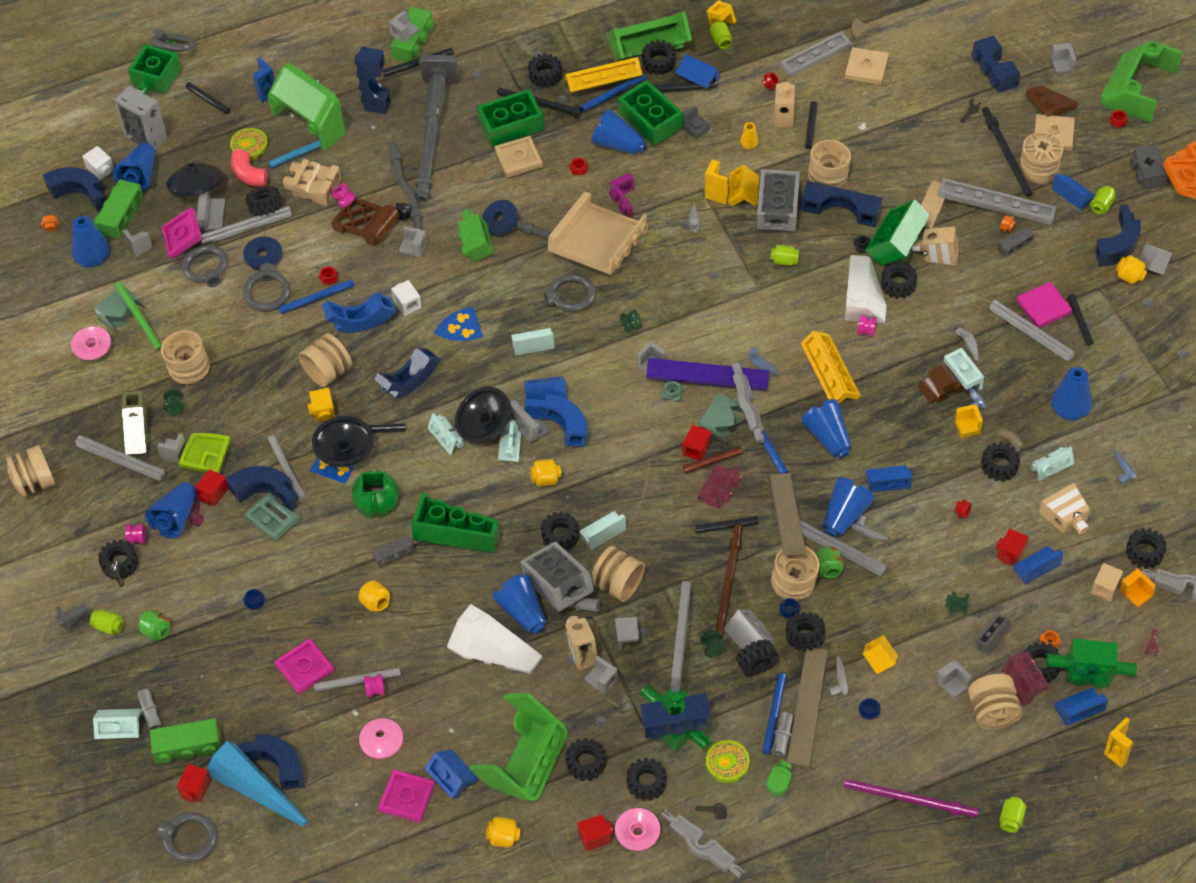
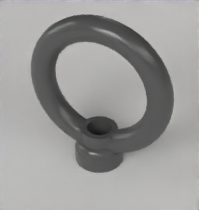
[151,29,196,52]
[182,245,228,287]
[243,263,290,312]
[544,274,596,311]
[157,812,217,863]

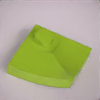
[178,433,231,474]

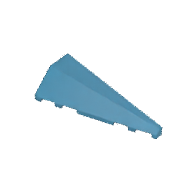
[207,741,309,827]

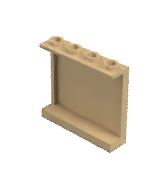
[548,191,648,275]

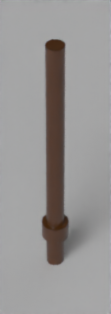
[714,525,743,639]

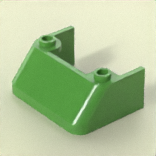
[606,11,692,61]
[1101,41,1183,123]
[268,63,345,151]
[469,693,567,801]

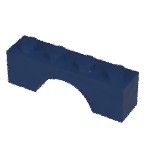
[354,47,391,114]
[801,181,883,228]

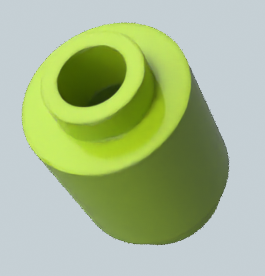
[709,21,732,49]
[1090,186,1116,215]
[770,245,799,266]
[90,609,124,636]
[999,797,1027,833]

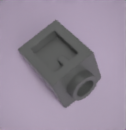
[683,105,710,140]
[55,603,90,633]

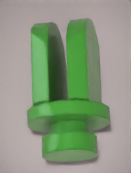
[766,761,792,796]

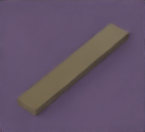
[770,473,805,556]
[788,648,828,770]

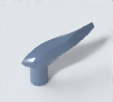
[748,347,780,377]
[968,387,986,409]
[1114,449,1136,484]

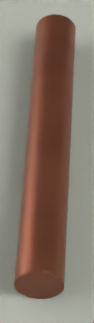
[682,446,743,473]

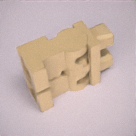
[283,159,341,206]

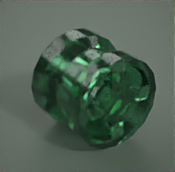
[620,309,642,333]

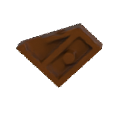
[1025,85,1078,117]

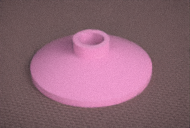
[71,326,111,360]
[359,718,403,759]
[615,808,660,851]

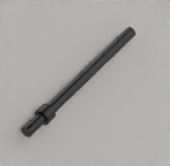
[982,107,1033,197]

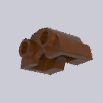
[918,365,964,404]

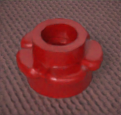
[762,72,779,90]
[1109,110,1128,128]
[569,158,588,175]
[319,266,338,285]
[954,499,972,519]

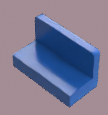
[675,54,721,89]
[253,57,275,103]
[1052,173,1095,211]
[524,376,567,400]
[866,465,912,493]
[1013,546,1063,584]
[1054,688,1108,726]
[424,750,478,799]

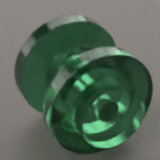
[163,389,184,415]
[945,591,970,615]
[700,630,726,658]

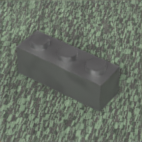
[997,226,1035,258]
[372,535,415,568]
[975,614,1011,654]

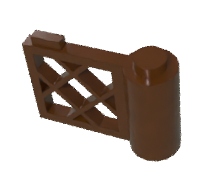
[331,197,400,245]

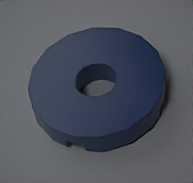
[482,199,519,236]
[243,236,283,271]

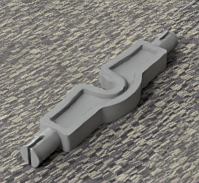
[732,362,765,443]
[1142,568,1196,600]
[660,809,745,878]

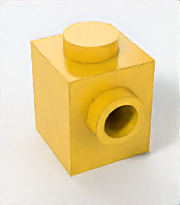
[308,387,335,422]

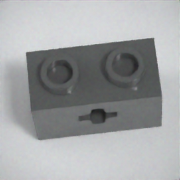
[1130,145,1168,190]

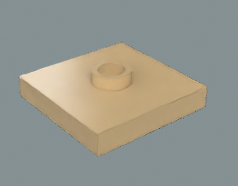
[845,47,889,85]
[1034,114,1075,151]
[494,136,543,178]

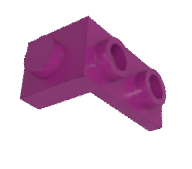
[609,173,634,218]

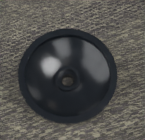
[166,163,224,196]
[455,387,511,444]
[312,416,374,467]

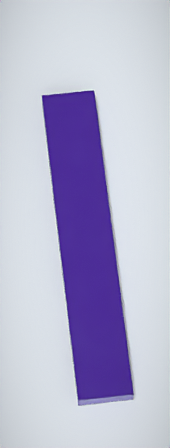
[646,358,769,391]

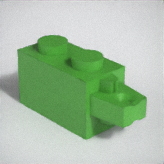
[458,208,494,262]

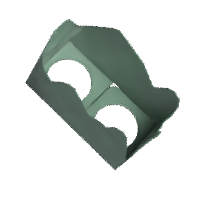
[94,289,145,332]
[699,393,744,443]

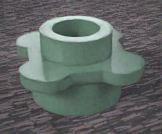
[661,381,684,402]

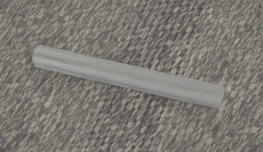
[200,206,292,245]
[989,300,1075,361]
[75,435,166,481]
[799,519,886,576]

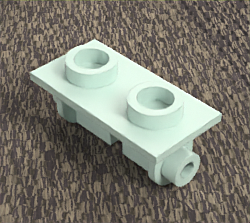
[428,413,464,455]
[498,420,521,462]
[1030,446,1074,481]

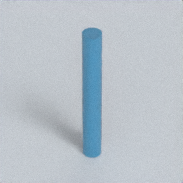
[268,140,321,168]

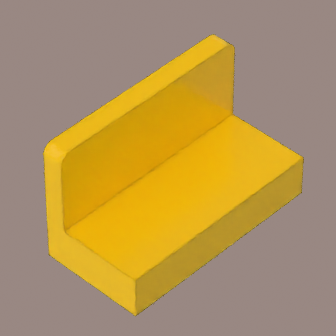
[705,159,728,204]
[728,165,759,206]
[1104,717,1133,768]

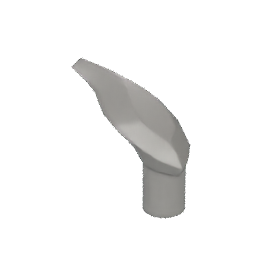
[689,204,700,234]
[956,327,978,362]
[851,515,888,540]
[829,656,848,696]

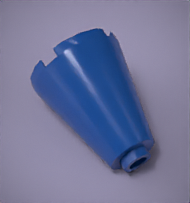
[591,109,646,155]
[113,143,156,192]
[72,216,111,268]
[1051,367,1093,421]
[802,399,852,459]
[823,477,874,538]
[145,482,197,539]
[492,573,547,634]

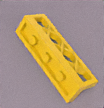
[564,57,643,94]
[801,331,861,404]

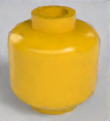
[1115,255,1147,284]
[530,459,561,487]
[358,580,390,612]
[486,817,520,848]

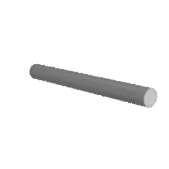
[268,435,306,502]
[314,667,401,692]

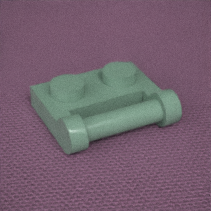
[244,493,301,542]

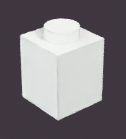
[82,146,114,181]
[391,280,422,316]

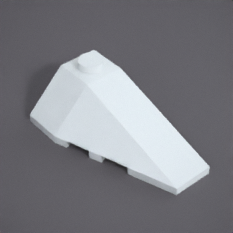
[845,255,886,324]
[447,604,542,674]

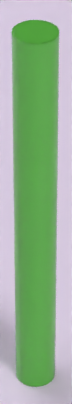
[114,281,162,351]

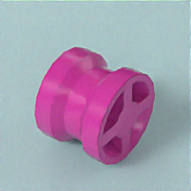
[331,183,355,208]
[857,315,877,337]
[125,523,146,545]
[364,674,385,698]

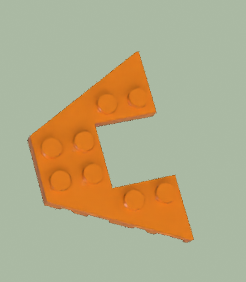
[1162,140,1196,199]

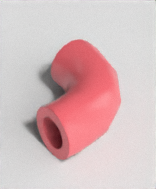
[231,150,267,188]

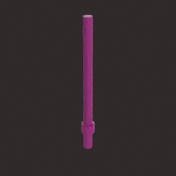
[844,779,979,818]

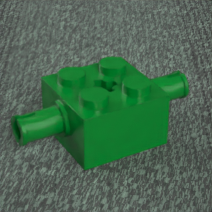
[128,40,182,95]
[1046,638,1137,688]
[640,684,712,751]

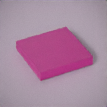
[161,207,202,259]
[1016,282,1072,328]
[274,638,335,695]
[378,769,436,823]

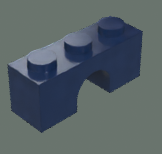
[971,35,1020,93]
[640,693,711,739]

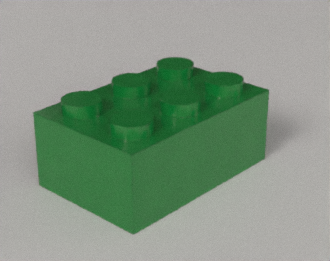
[618,80,683,146]
[476,89,544,147]
[865,199,930,266]

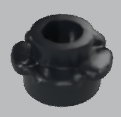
[395,203,411,220]
[853,235,871,254]

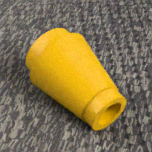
[740,122,759,150]

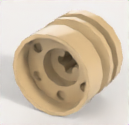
[1019,132,1064,184]
[808,140,851,188]
[161,330,210,384]
[298,333,352,387]
[6,445,56,498]
[591,546,645,602]
[771,546,820,601]
[968,674,1022,730]

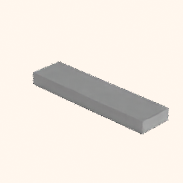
[780,31,852,78]

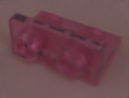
[698,464,740,509]
[1001,651,1049,706]

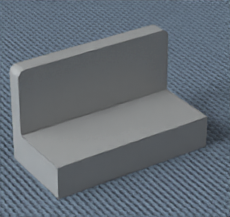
[197,191,225,231]
[509,400,549,442]
[724,610,776,649]

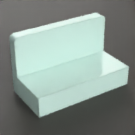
[511,328,554,356]
[944,348,984,391]
[579,511,626,550]
[93,709,141,739]

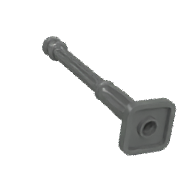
[414,55,459,202]

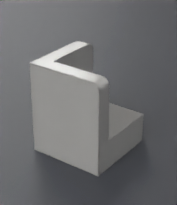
[389,10,419,44]
[1050,43,1076,74]
[399,226,427,257]
[123,229,153,257]
[1139,244,1172,275]
[637,341,666,373]
[157,433,186,463]
[615,617,639,651]
[585,656,618,695]
[936,659,972,699]

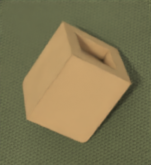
[1091,563,1123,602]

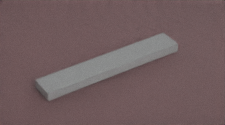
[938,178,1056,225]
[671,581,691,692]

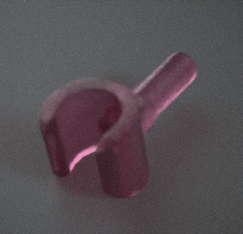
[189,499,203,526]
[1145,629,1159,657]

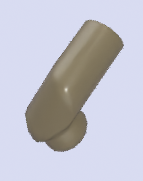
[998,428,1023,452]

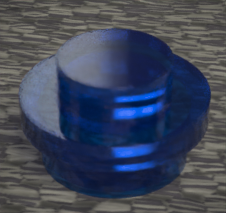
[243,589,265,610]
[779,598,801,619]
[858,698,881,720]

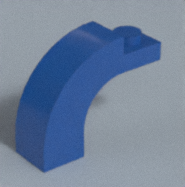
[322,292,396,333]
[524,394,587,447]

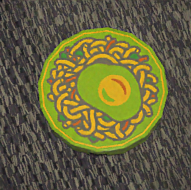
[230,128,268,161]
[705,740,750,783]

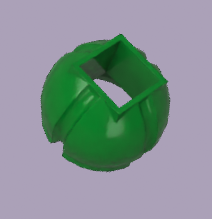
[352,470,399,518]

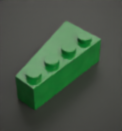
[411,492,500,553]

